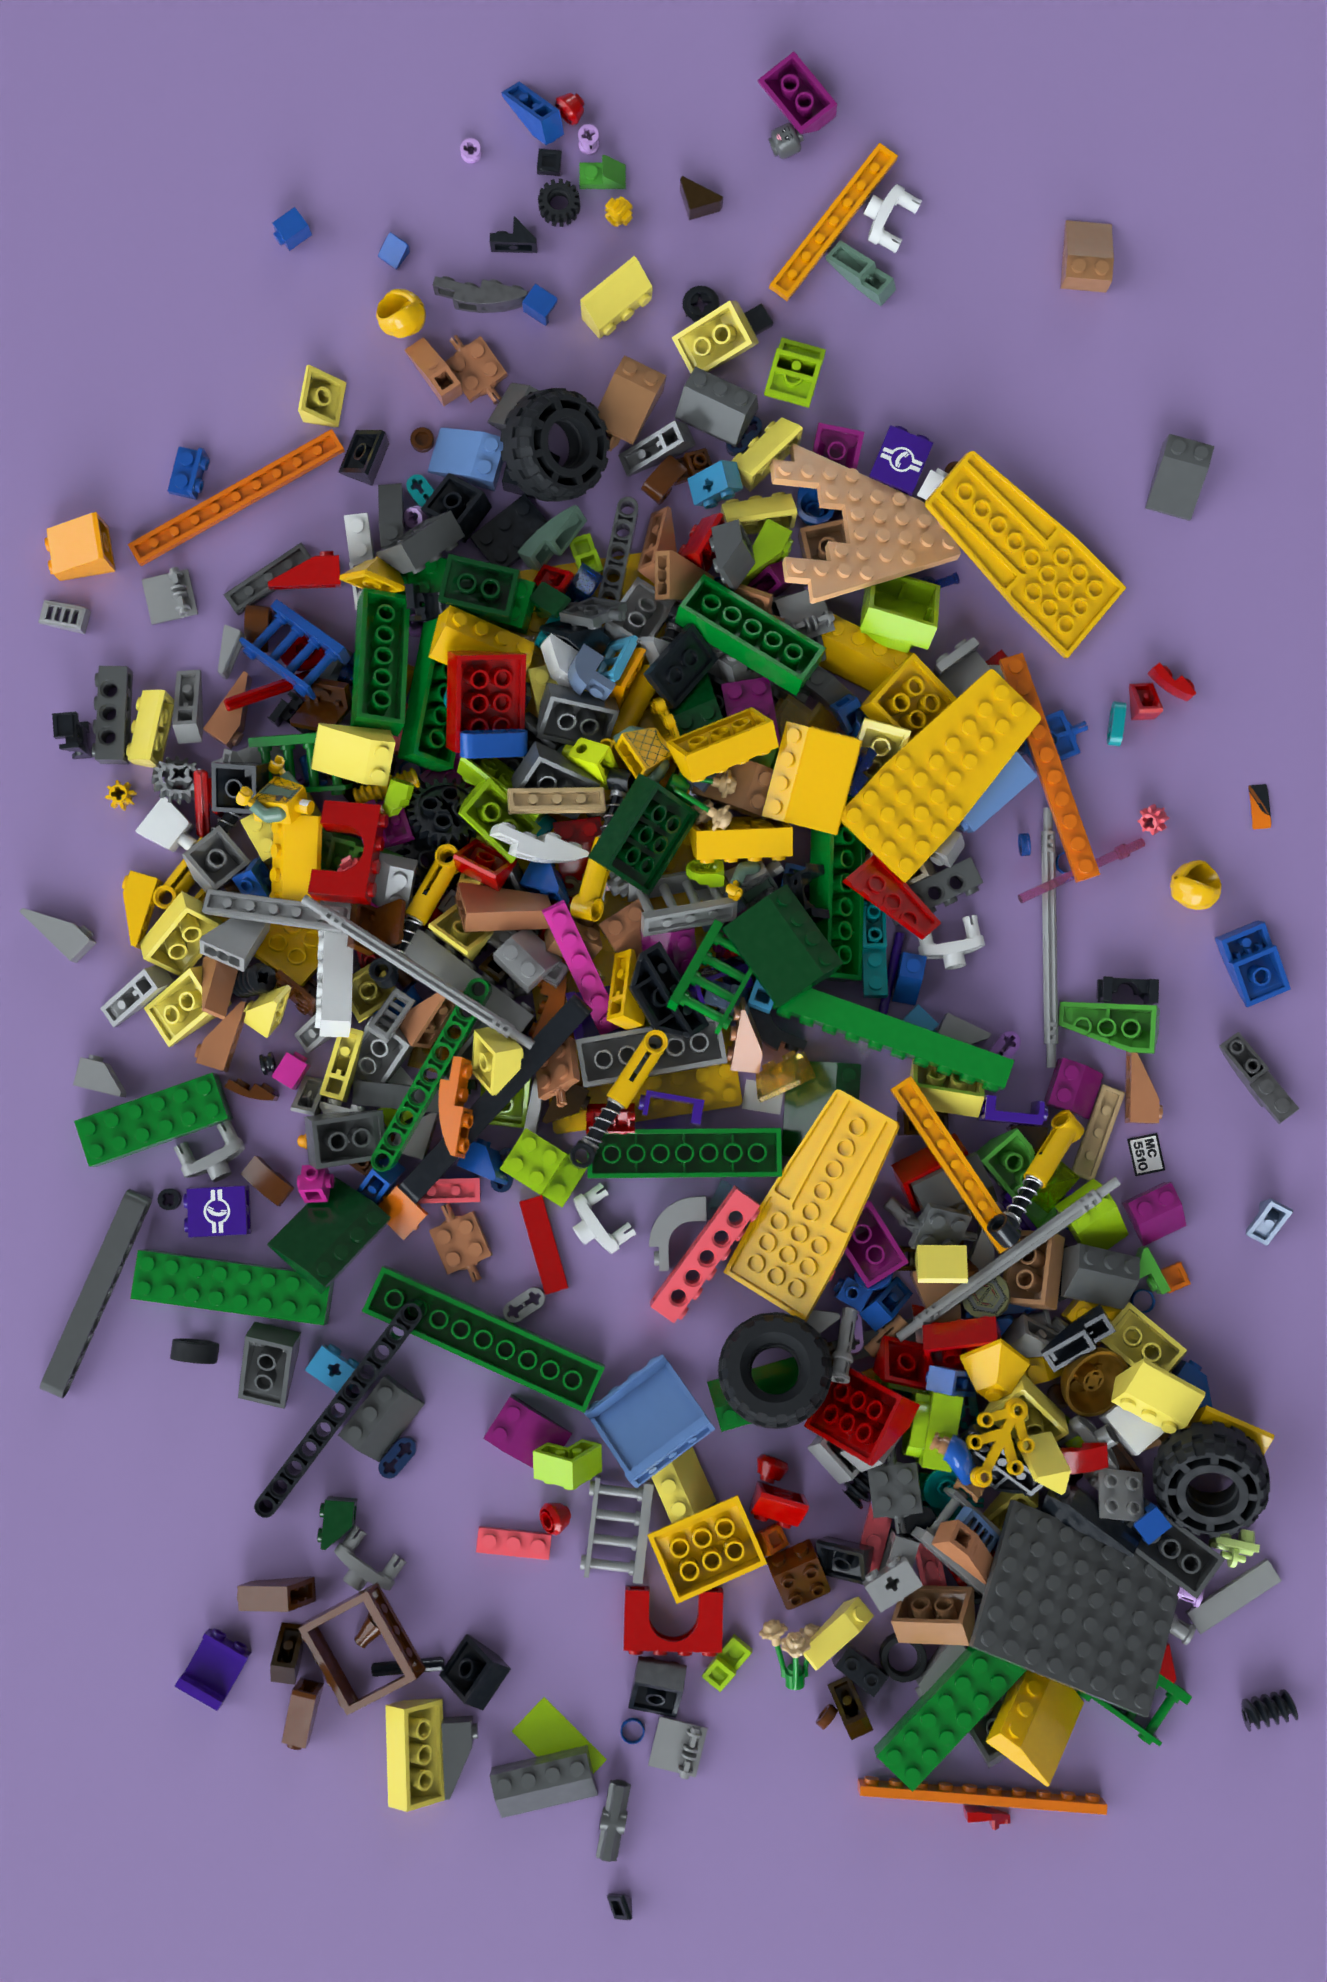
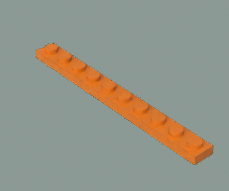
[128,429,345,567]
[999,652,1100,883]
[857,1776,1107,1815]

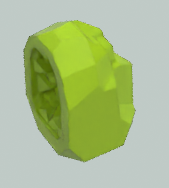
[382,777,414,817]
[686,859,724,888]

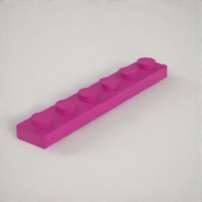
[541,900,619,1035]

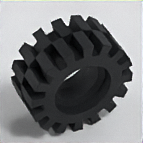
[538,179,580,227]

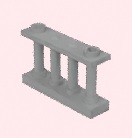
[627,871,738,937]
[580,1475,654,1584]
[911,1487,1001,1597]

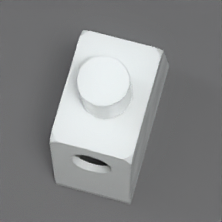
[135,797,197,852]

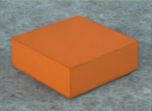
[1160,1261,1191,1293]

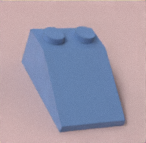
[428,427,504,491]

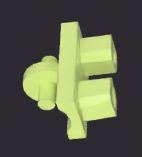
[1208,1529,1260,1568]

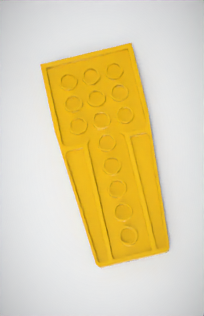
[925,451,1127,658]
[841,669,1041,883]
[723,1090,900,1322]

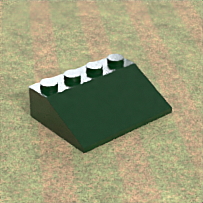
[588,773,700,896]
[722,884,843,1008]
[782,1060,861,1157]
[267,1176,391,1294]

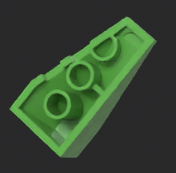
[1058,1002,1160,1054]
[977,1128,1058,1229]

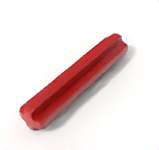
[193,769,211,838]

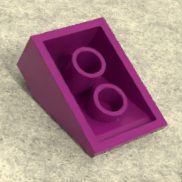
[844,1200,909,1288]
[483,1394,572,1468]

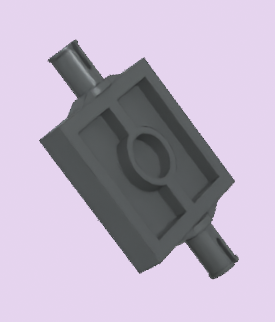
[559,596,628,630]
[902,1202,978,1249]
[868,1447,924,1534]

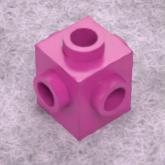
[297,1165,334,1203]

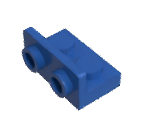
[167,447,209,500]
[232,857,272,897]

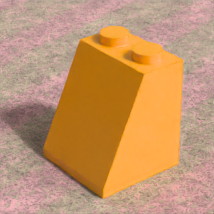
[44,512,116,581]

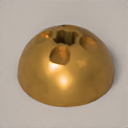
[1060,1347,1128,1417]

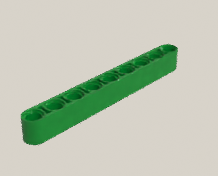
[371,978,492,1172]

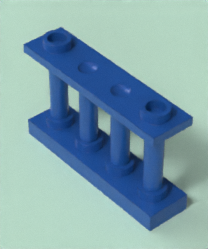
[239,599,351,700]

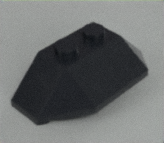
[629,941,709,1038]
[959,1423,1044,1497]

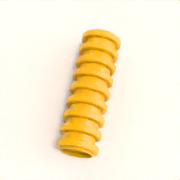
[352,768,420,803]

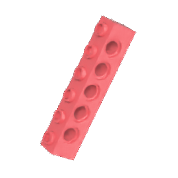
[650,1185,760,1323]

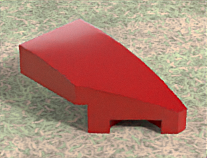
[963,1805,1011,1830]

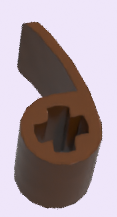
[641,455,687,505]
[244,605,272,652]

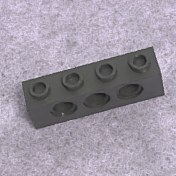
[92,666,133,765]
[891,857,983,927]

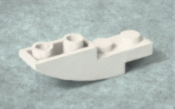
[344,513,375,610]
[489,822,589,863]

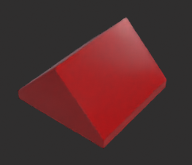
[453,839,517,891]
[873,1335,929,1391]

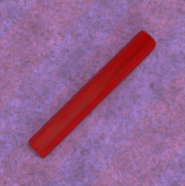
[224,670,310,711]

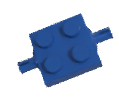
[1017,709,1088,772]

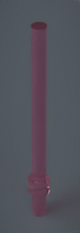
[1018,838,1145,903]

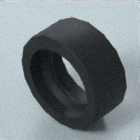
[170,1338,219,1364]
[879,1632,927,1683]

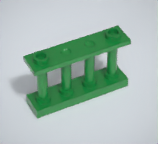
[248,732,353,795]
[667,919,753,1035]
[1077,1674,1192,1747]

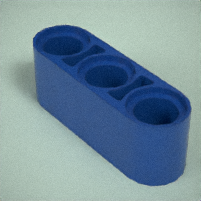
[460,729,528,759]

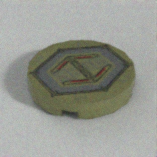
[962,1275,1010,1318]

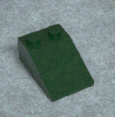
[438,554,521,623]
[669,672,725,736]

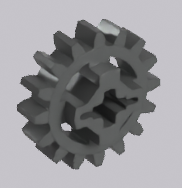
[151,756,200,804]

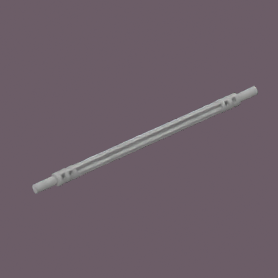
[1041,808,1058,1068]
[301,895,535,1050]
[896,1177,1121,1342]

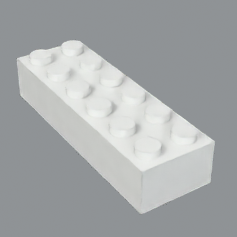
[315,901,353,1037]

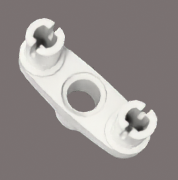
[864,184,922,253]
[918,915,985,970]
[572,1182,636,1254]

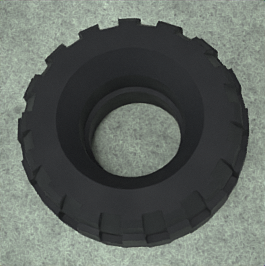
[500,388,610,502]
[718,1312,832,1429]
[1152,1421,1270,1537]

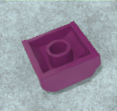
[812,423,864,470]

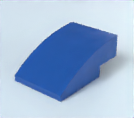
[1214,920,1291,1007]

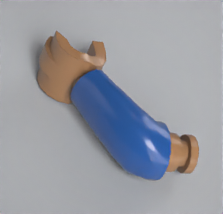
[929,1432,986,1503]

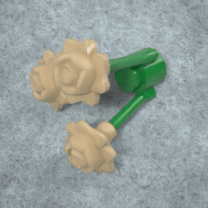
[665,770,737,831]
[759,1619,821,1690]

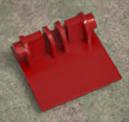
[586,1103,635,1134]

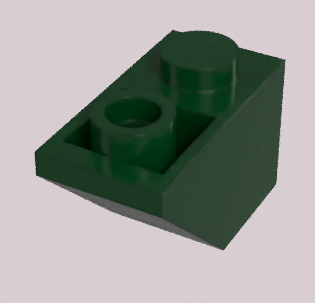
[317,1496,358,1550]

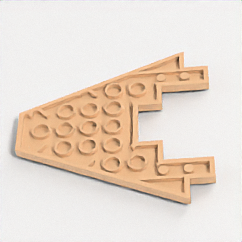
[770,444,961,604]

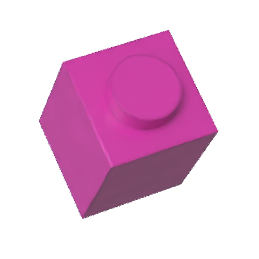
[271,1051,311,1090]

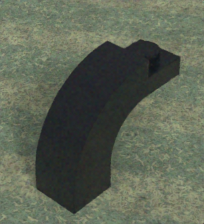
[747,979,808,1053]

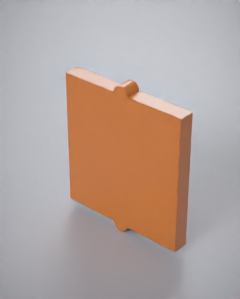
[379,1184,428,1240]

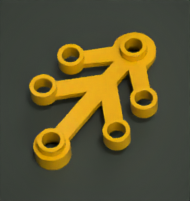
[649,697,680,763]
[966,1398,1035,1488]

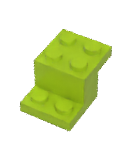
[764,337,826,408]
[500,1128,587,1208]

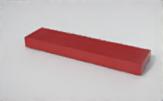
[519,1195,569,1295]

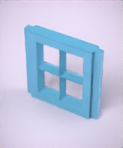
[584,635,638,690]

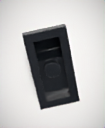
[490,217,537,253]

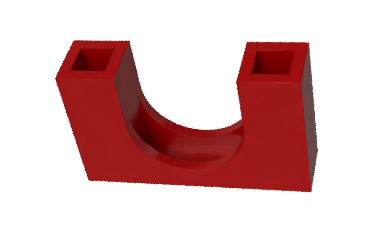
[308,800,389,905]
[623,1585,723,1657]

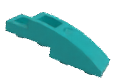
[862,902,888,998]

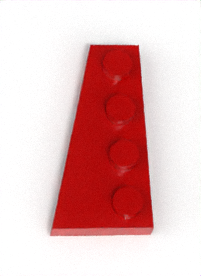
[842,855,941,940]

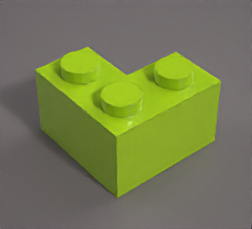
[533,1439,602,1490]

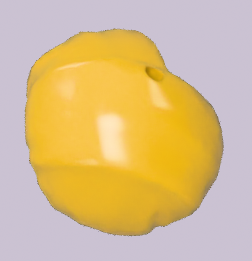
[376,289,426,338]
[1170,860,1222,910]

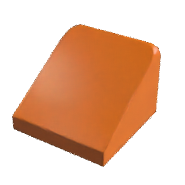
[755,1523,789,1557]

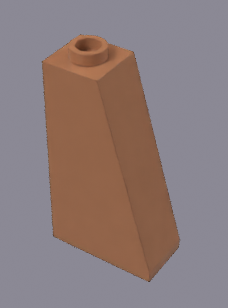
[455,882,551,932]

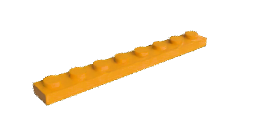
[769,142,898,302]
[890,1076,1020,1253]

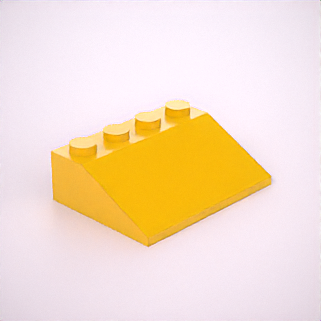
[859,653,956,743]
[762,721,862,835]
[688,816,793,864]
[647,1494,767,1604]
[986,1670,1084,1787]

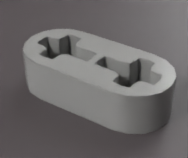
[503,1287,545,1323]

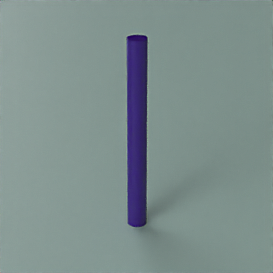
[878,932,905,1015]

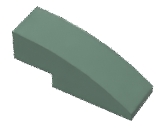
[825,240,896,306]
[517,505,587,571]

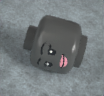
[768,123,804,159]

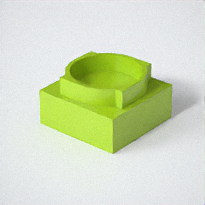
[860,576,940,653]
[901,1390,963,1473]

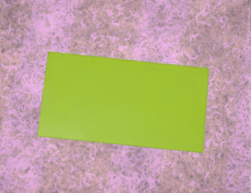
[512,1697,607,1773]

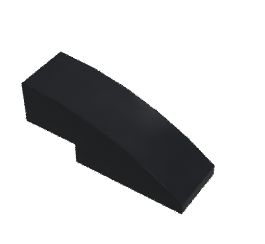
[1041,1304,1116,1372]

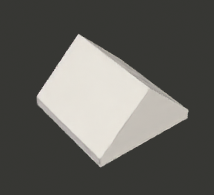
[1098,1404,1164,1456]

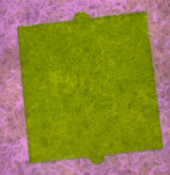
[874,1374,928,1395]

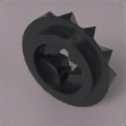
[683,286,720,322]

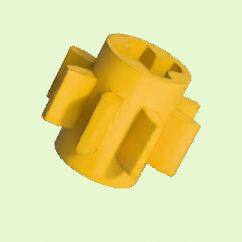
[605,196,633,227]
[105,780,137,811]

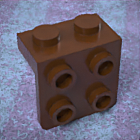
[290,675,352,731]
[347,899,406,956]
[275,970,317,1017]
[765,1539,831,1610]

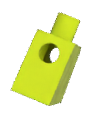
[562,737,619,790]

